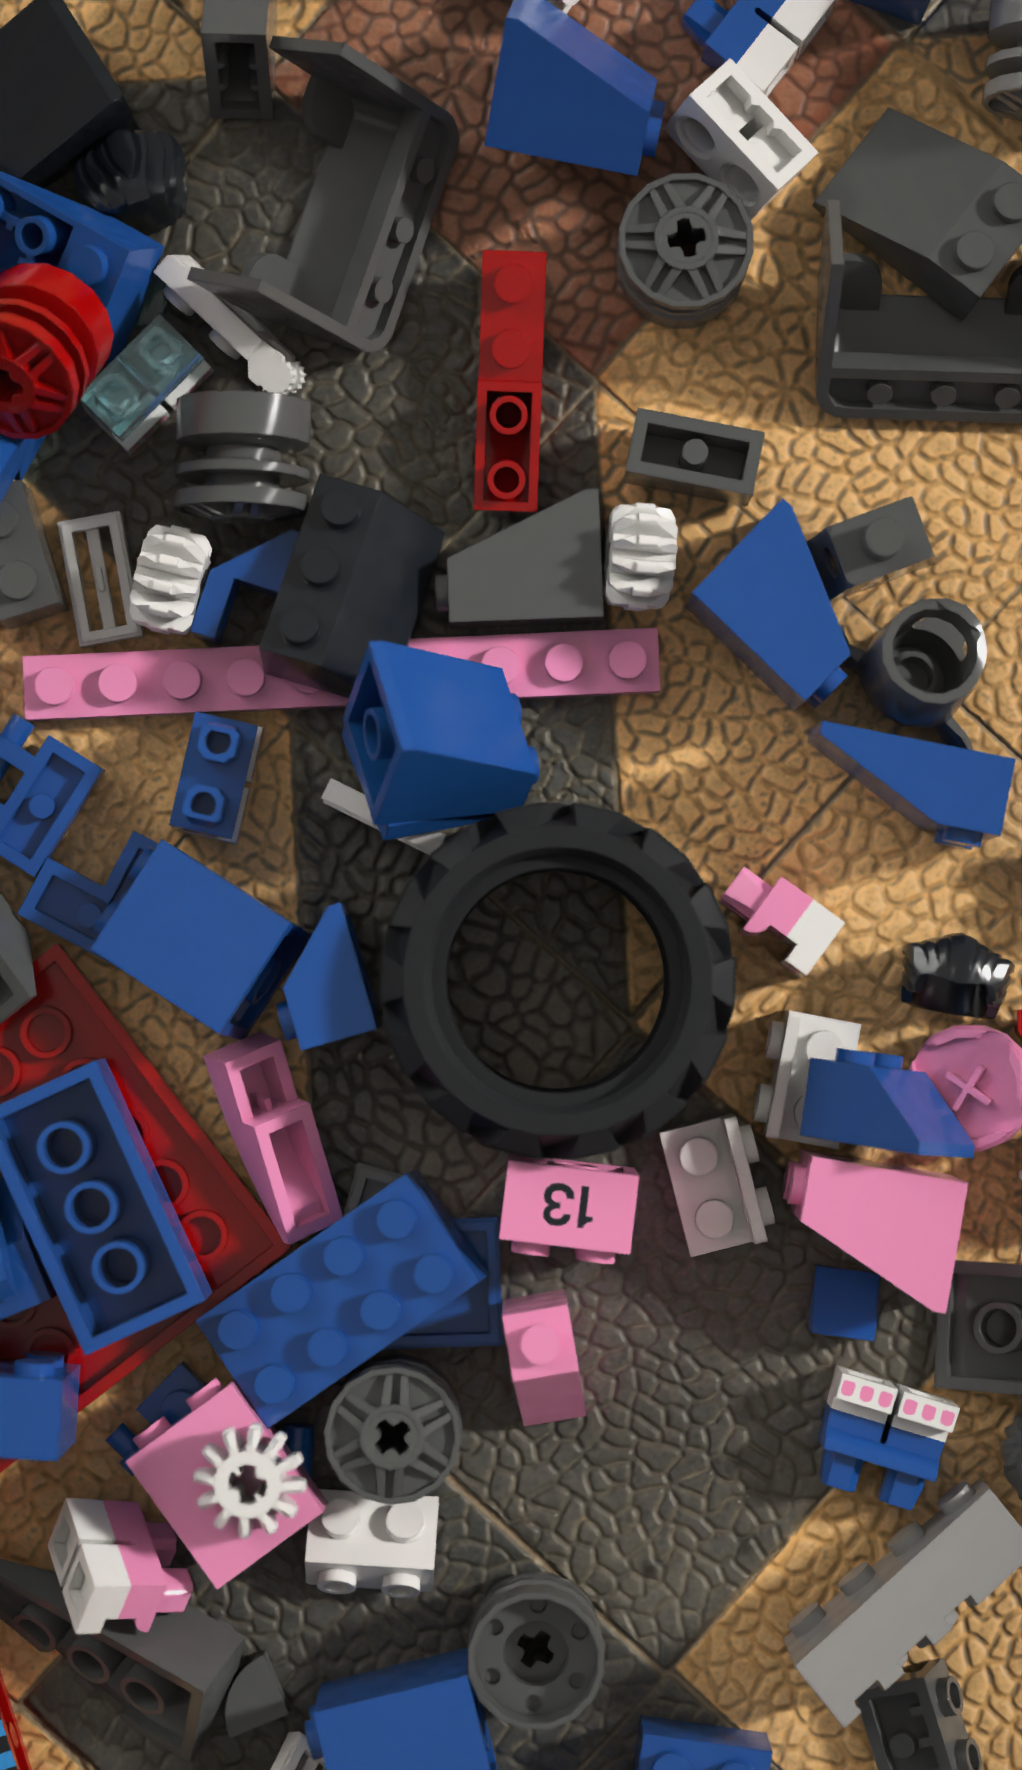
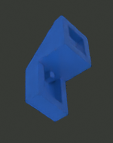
[190,529,299,645]

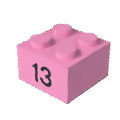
[499,1153,639,1264]

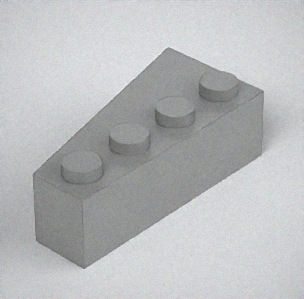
[783,1478,1022,1728]

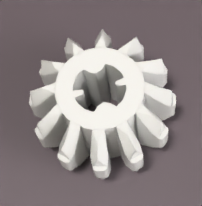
[602,502,678,611]
[129,524,212,635]
[193,1422,308,1539]

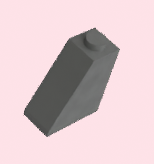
[201,0,277,120]
[435,488,604,629]

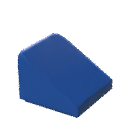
[807,1265,879,1341]

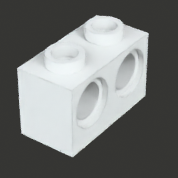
[663,58,819,220]

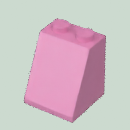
[782,1149,968,1314]

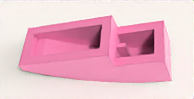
[203,1032,343,1245]

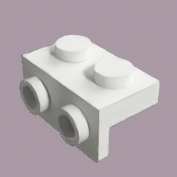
[305,1489,439,1598]

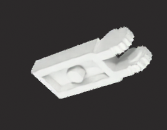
[153,255,307,395]

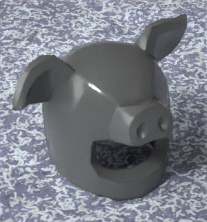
[840,598,987,750]

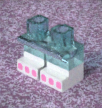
[80,314,214,455]

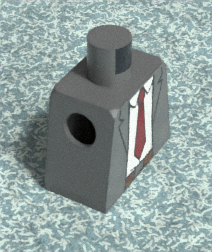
[806,496,937,603]

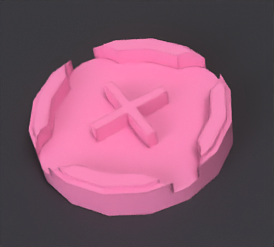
[909,1025,1022,1151]

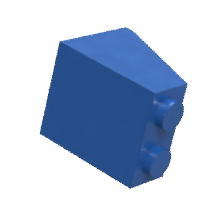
[484,0,666,176]
[685,498,851,711]
[342,640,540,825]
[90,839,312,1040]
[305,1647,498,1770]

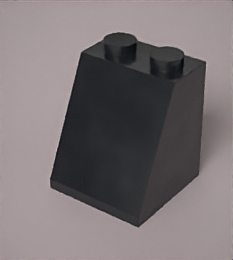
[0,0,139,189]

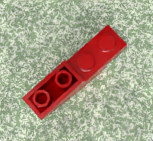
[473,250,547,512]

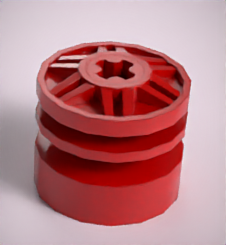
[0,263,114,439]

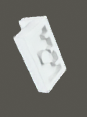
[753,1010,862,1150]
[659,1113,775,1257]

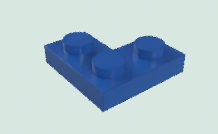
[17,831,159,965]

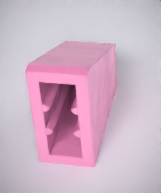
[502,1289,586,1427]

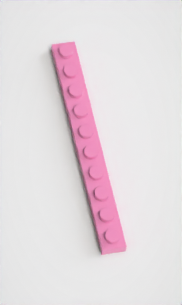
[22,628,661,722]

